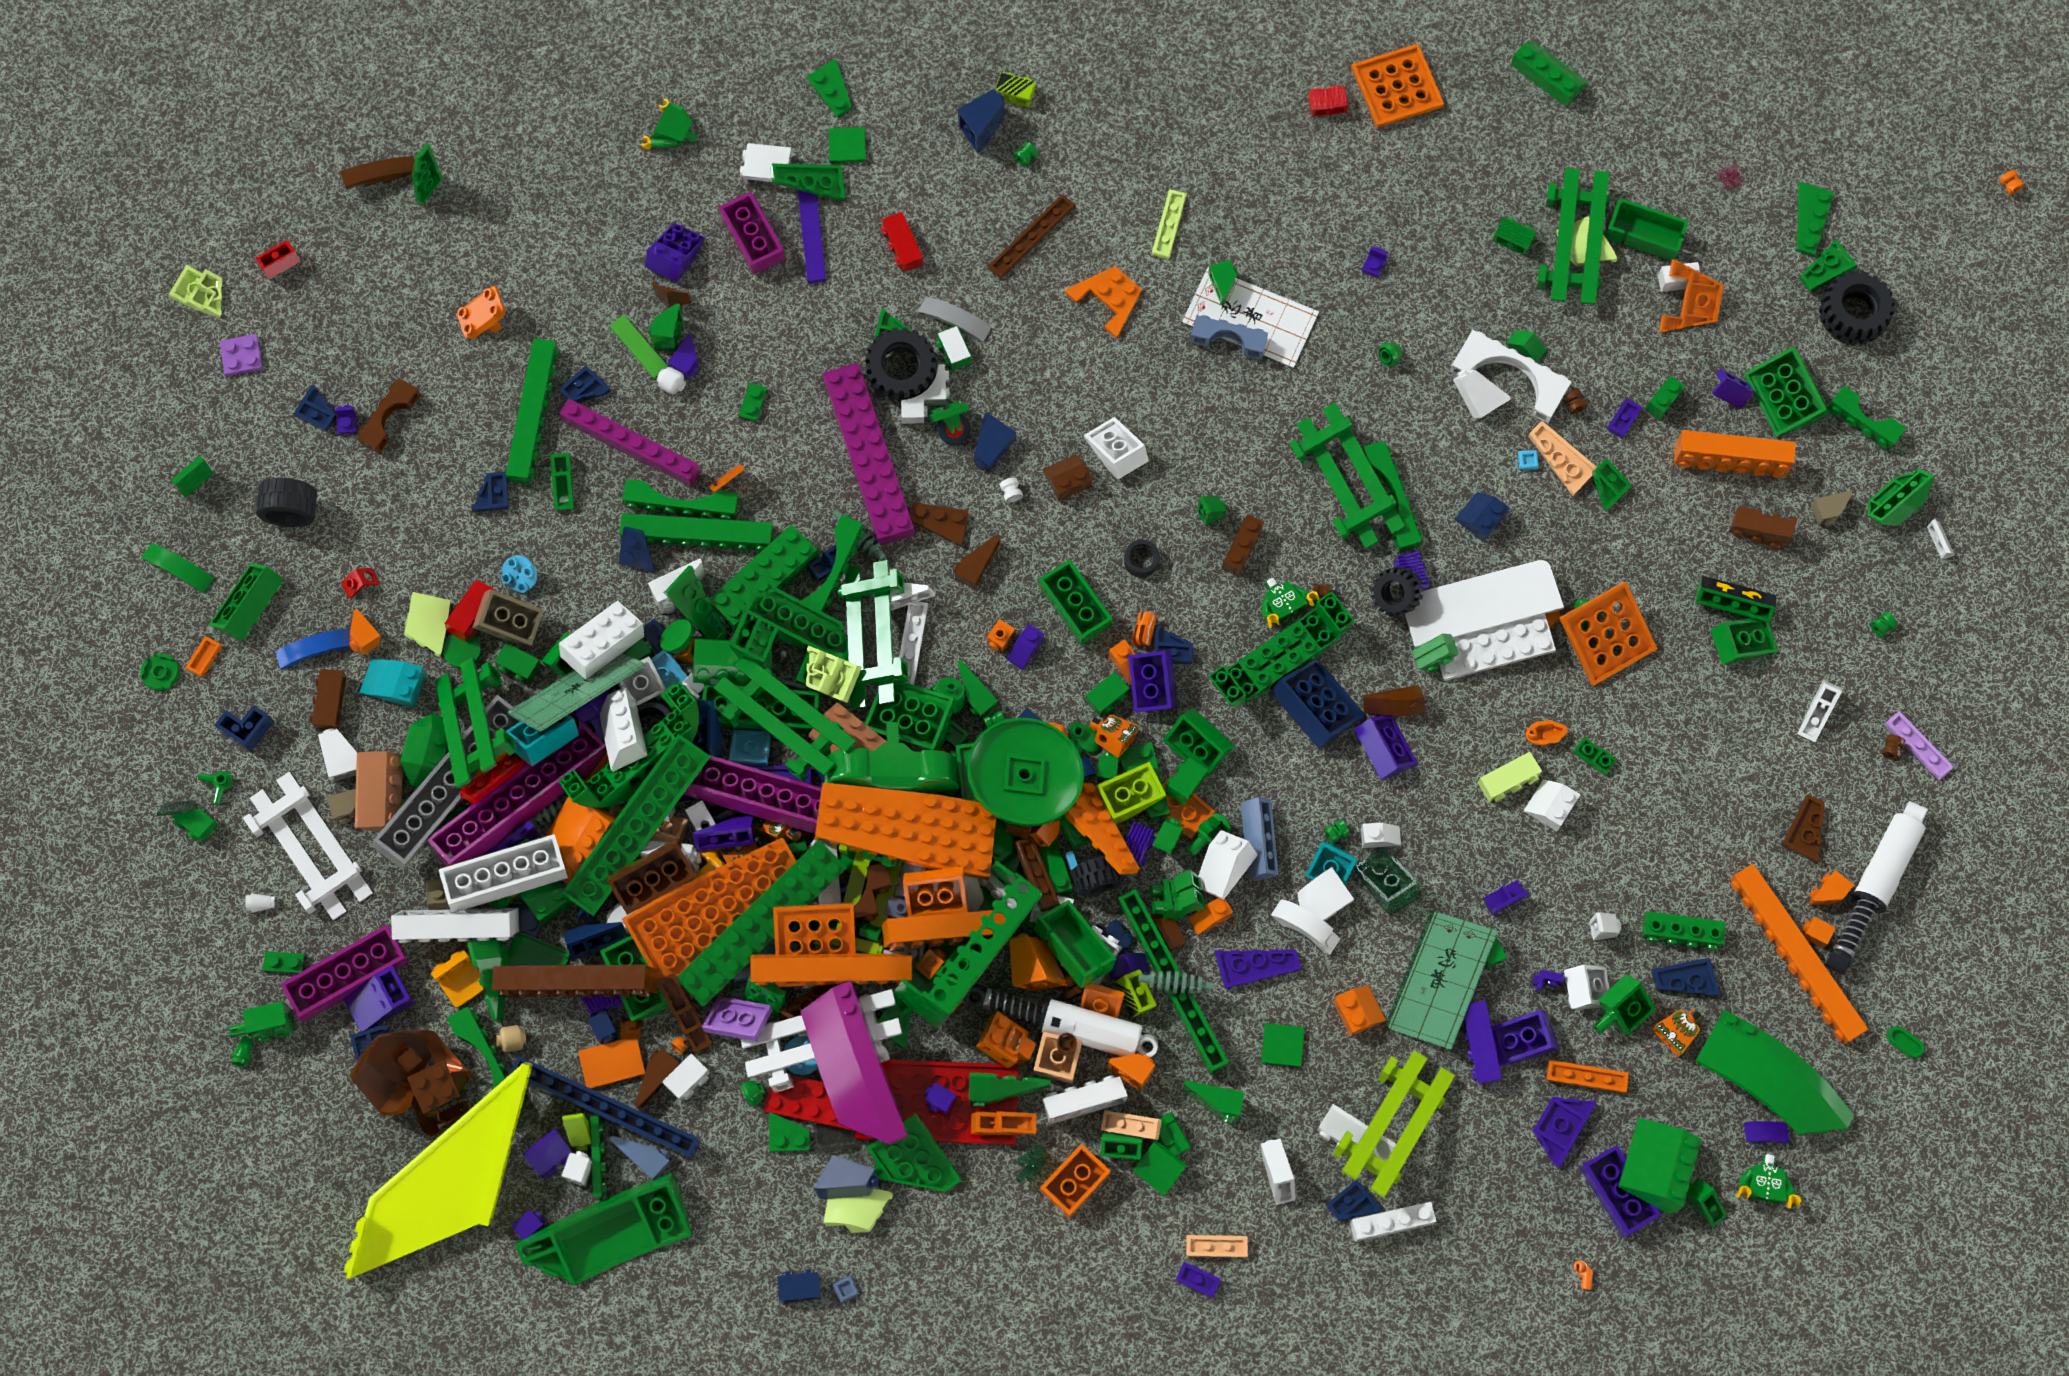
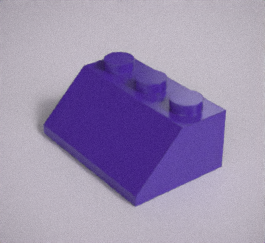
[1128,650,1178,713]
[1354,715,1418,779]

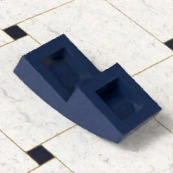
[806,545,837,582]
[644,619,672,654]

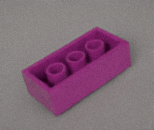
[718,192,786,275]

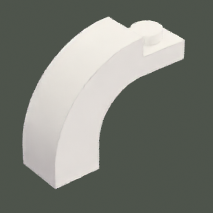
[1271,899,1340,955]

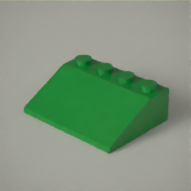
[1744,346,1831,437]
[865,679,955,752]
[1619,1118,1701,1215]

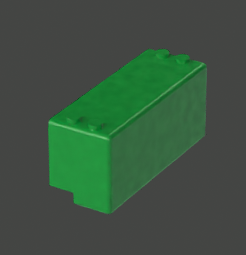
[893,860,1042,1028]

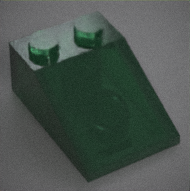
[1353,847,1422,917]

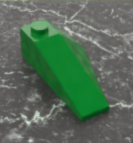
[969,1073,1051,1107]

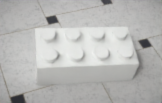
[559,601,644,679]

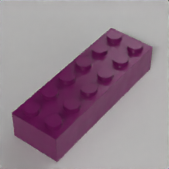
[280,925,410,1022]

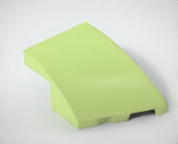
[1556,216,1617,266]
[168,265,222,318]
[404,592,450,657]
[806,646,862,703]
[824,1189,893,1233]

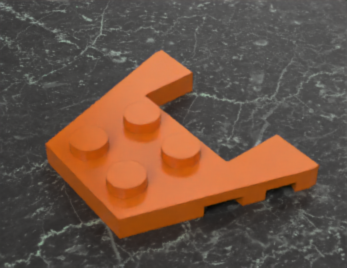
[1659,259,1724,332]
[1065,266,1142,339]

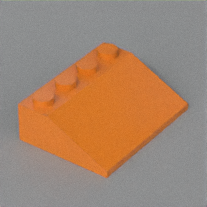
[545,797,616,885]

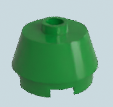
[930,677,966,716]

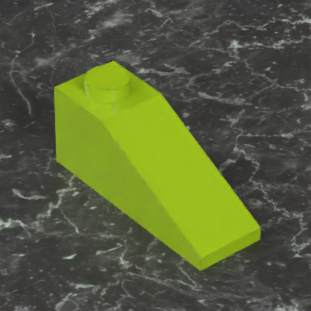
[562,1113,591,1152]

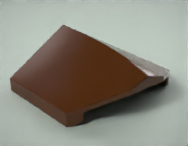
[652,281,691,308]

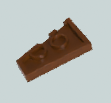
[910,502,968,547]
[1782,794,1825,863]

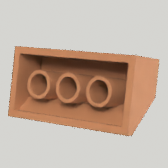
[808,702,887,753]
[355,751,403,833]

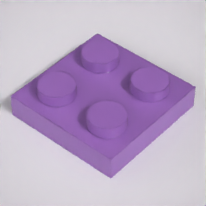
[220,334,263,377]

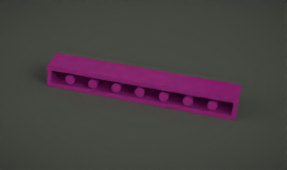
[559,399,700,487]

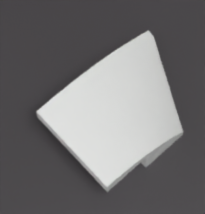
[1297,867,1354,921]

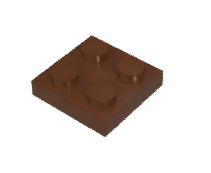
[407,1060,461,1115]

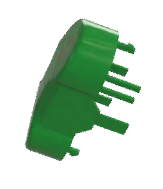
[824,722,959,797]

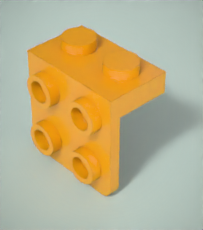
[431,950,484,1008]

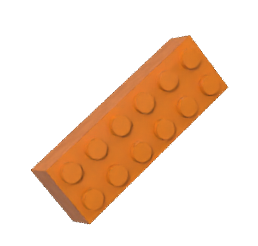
[1674,430,1796,478]
[882,910,1005,951]

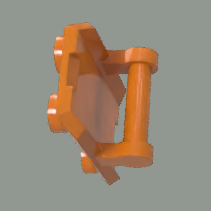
[457,286,505,339]

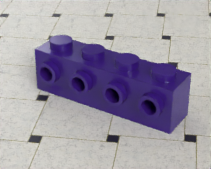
[1462,1000,1503,1086]

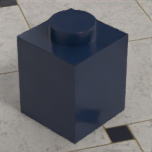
[588,1010,618,1044]

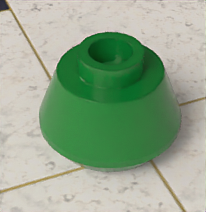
[1378,343,1402,367]
[741,1081,766,1107]

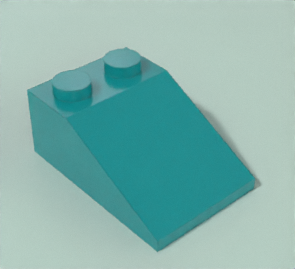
[359,658,427,708]

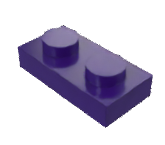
[1607,398,1642,439]
[1175,1262,1221,1298]

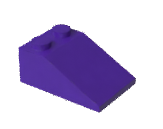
[1492,1009,1560,1066]

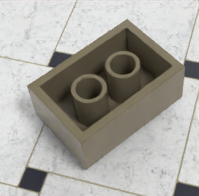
[472,589,544,648]

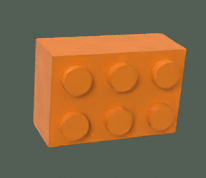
[903,867,968,917]
[1040,1143,1111,1219]

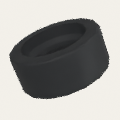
[1124,540,1160,578]

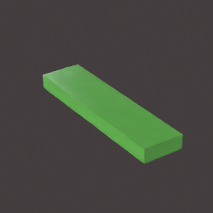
[609,315,668,380]

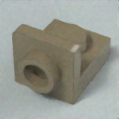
[427,879,448,910]

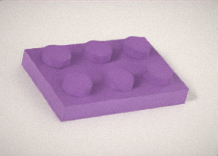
[702,996,772,1042]

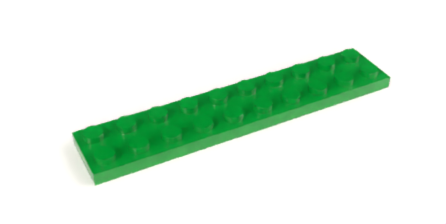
[561,733,711,916]
[677,840,846,1007]

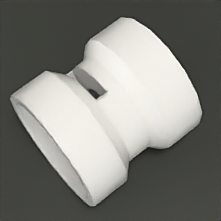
[999,478,1023,503]

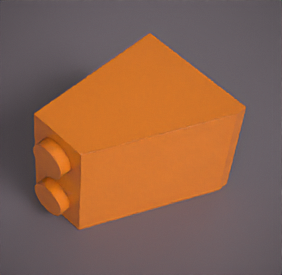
[1009,934,1067,991]

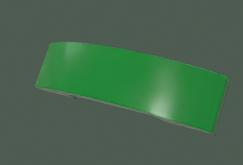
[141,543,215,594]

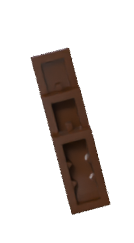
[339,156,414,190]
[658,972,714,1053]

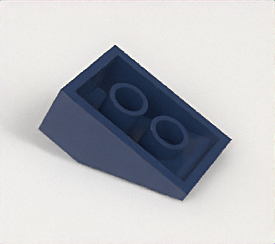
[693,699,723,757]

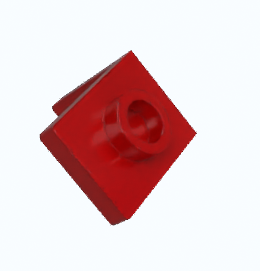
[341,568,380,598]

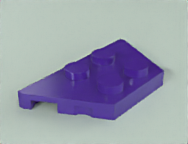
[1532,1097,1597,1168]

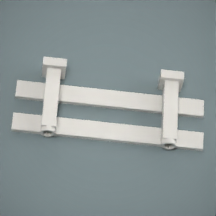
[243,772,373,921]
[741,989,902,1093]

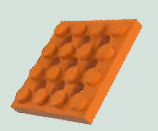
[1351,44,1444,128]
[1559,582,1658,685]
[773,903,856,987]

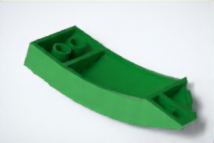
[1695,1009,1854,1137]
[514,1173,693,1286]

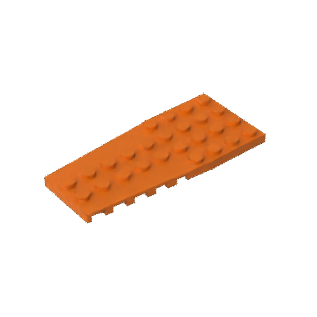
[815,782,996,880]
[622,838,796,981]

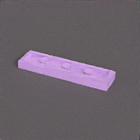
[1884,711,1954,780]

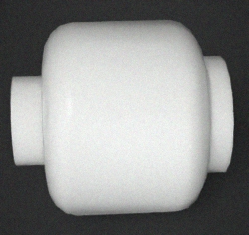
[657,367,686,394]

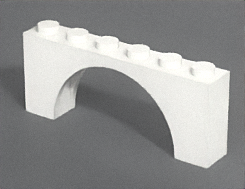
[1450,330,1571,424]

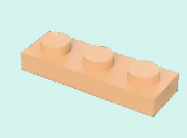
[1101,1110,1162,1140]
[1186,1235,1248,1258]

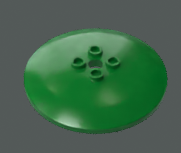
[967,718,1084,826]

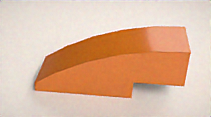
[971,1111,1036,1135]

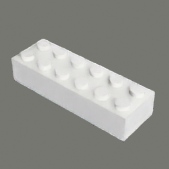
[439,834,568,913]
[391,908,519,943]

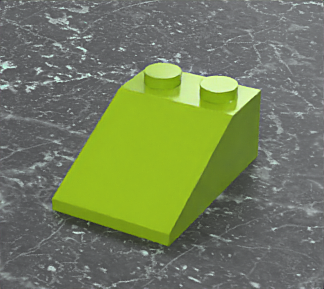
[1097,762,1166,825]

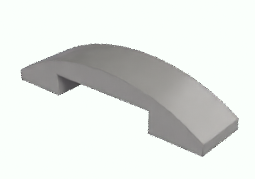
[918,297,992,343]

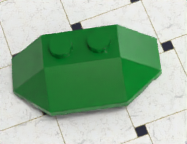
[1867,469,1935,526]
[400,714,448,789]

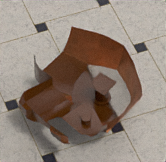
[349,1030,473,1137]

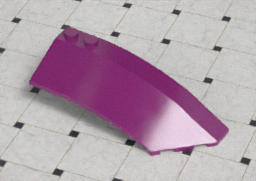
[800,981,908,1145]

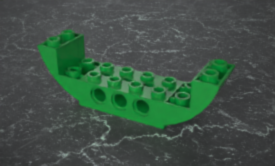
[1208,591,1355,707]
[558,681,699,808]

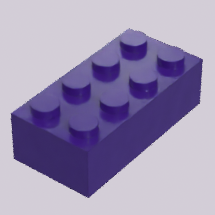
[1579,1145,1661,1238]

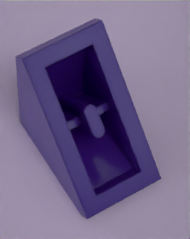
[1109,953,1149,980]

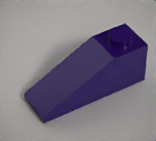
[693,816,756,851]

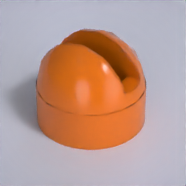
[670,1037,688,1055]

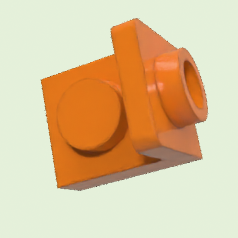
[915,948,948,980]

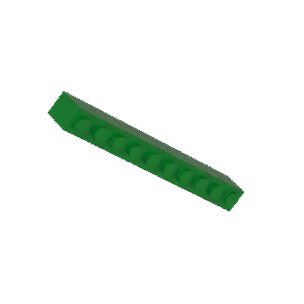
[1117,889,1229,1075]

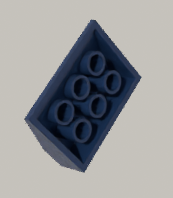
[1270,658,1366,750]

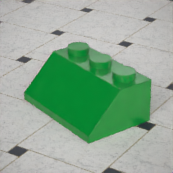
[1163,708,1235,778]

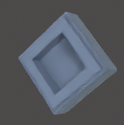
[832,1275,859,1303]

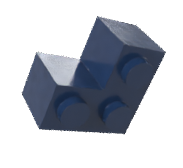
[214,705,274,752]

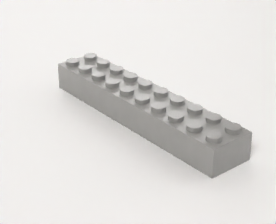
[372,695,520,870]

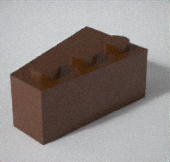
[1728,506,1798,551]

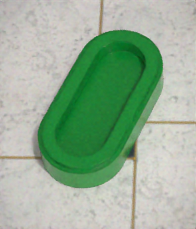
[1886,1026,1925,1059]

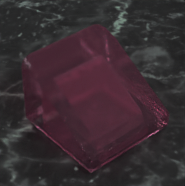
[1715,165,1742,189]

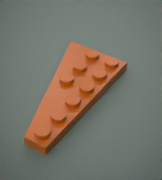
[1065,783,1139,875]

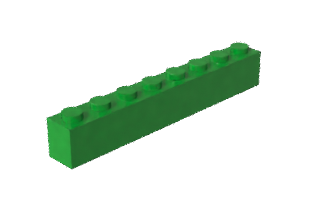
[505,338,560,484]
[619,513,774,552]

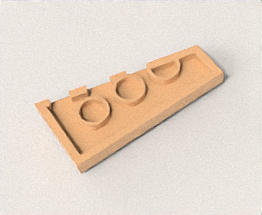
[1529,421,1596,496]

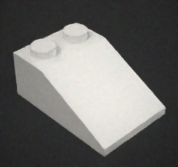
[1084,417,1149,479]
[648,559,705,614]
[1198,830,1258,900]

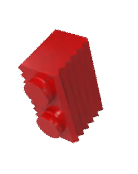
[1308,85,1348,117]
[256,240,301,280]

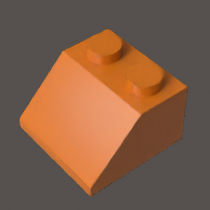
[1333,985,1386,1037]
[1107,1054,1155,1091]

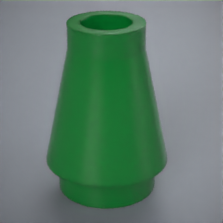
[230,1036,253,1068]

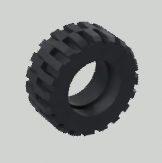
[1819,271,1895,345]
[865,327,936,402]

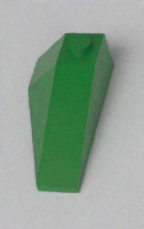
[412,144,443,206]
[467,939,508,1023]

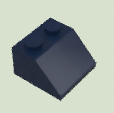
[1454,492,1510,542]

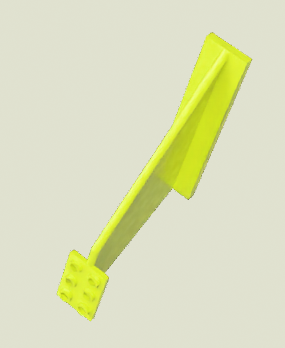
[344,1062,533,1279]

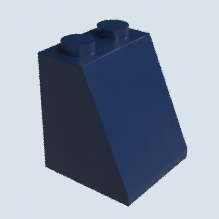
[958,89,1005,153]

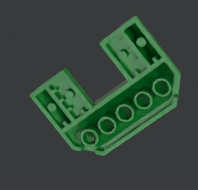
[729,587,849,698]

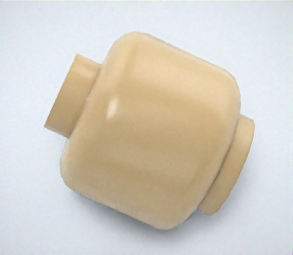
[496,1025,526,1053]

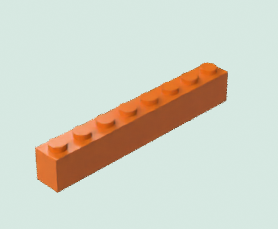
[751,953,912,985]

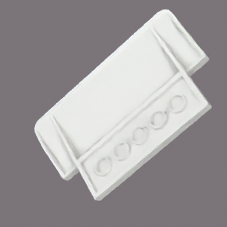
[1405,560,1564,681]

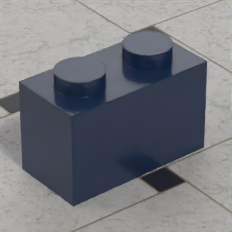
[777,1269,821,1303]

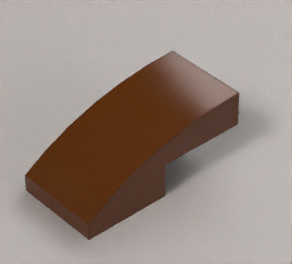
[1150,914,1186,952]

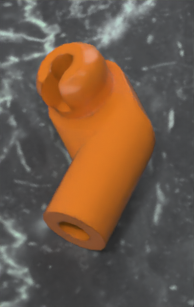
[1573,1261,1593,1290]

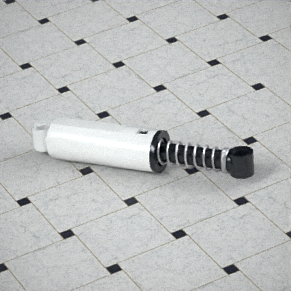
[1825,801,1928,975]
[965,984,1158,1057]

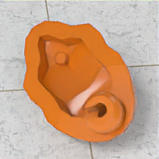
[1526,720,1568,746]

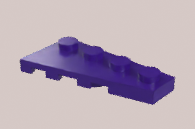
[1214,950,1301,989]

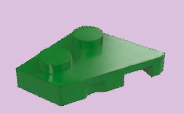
[877,996,912,1049]
[769,1113,810,1152]

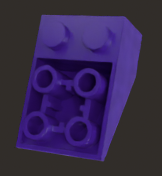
[645,223,706,282]
[343,965,415,1032]

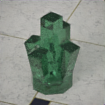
[1016,1144,1051,1184]

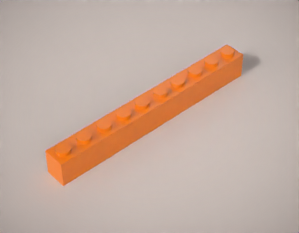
[1730,864,1868,1045]

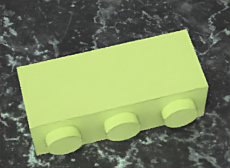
[1478,752,1542,802]

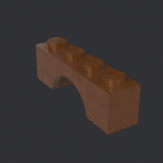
[357,378,421,455]

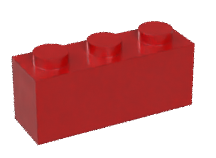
[880,212,923,272]
[445,579,496,642]

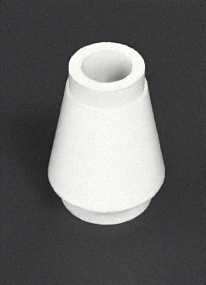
[246,893,275,913]

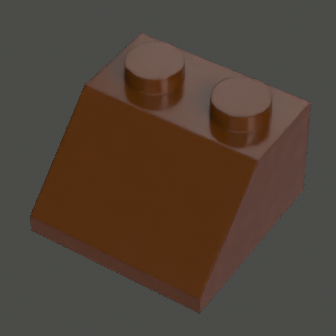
[1042,454,1092,502]

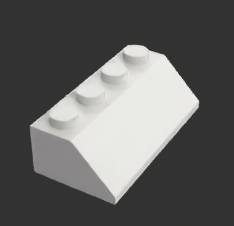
[600,687,647,772]
[1043,1075,1127,1125]
[1317,1104,1396,1161]

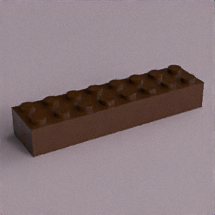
[492,965,659,998]

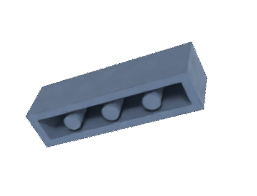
[1241,797,1279,880]

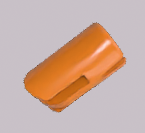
[1132,611,1157,647]

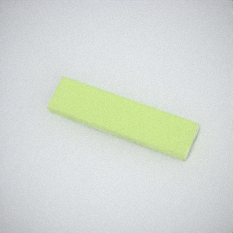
[1152,189,1187,259]

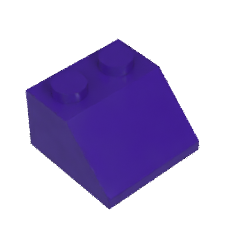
[522,1129,575,1179]

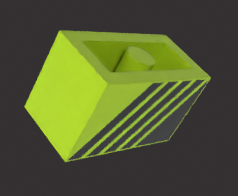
[995,72,1035,108]
[1115,970,1156,1018]

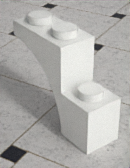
[901,364,950,424]

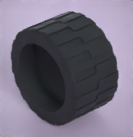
[256,478,317,528]

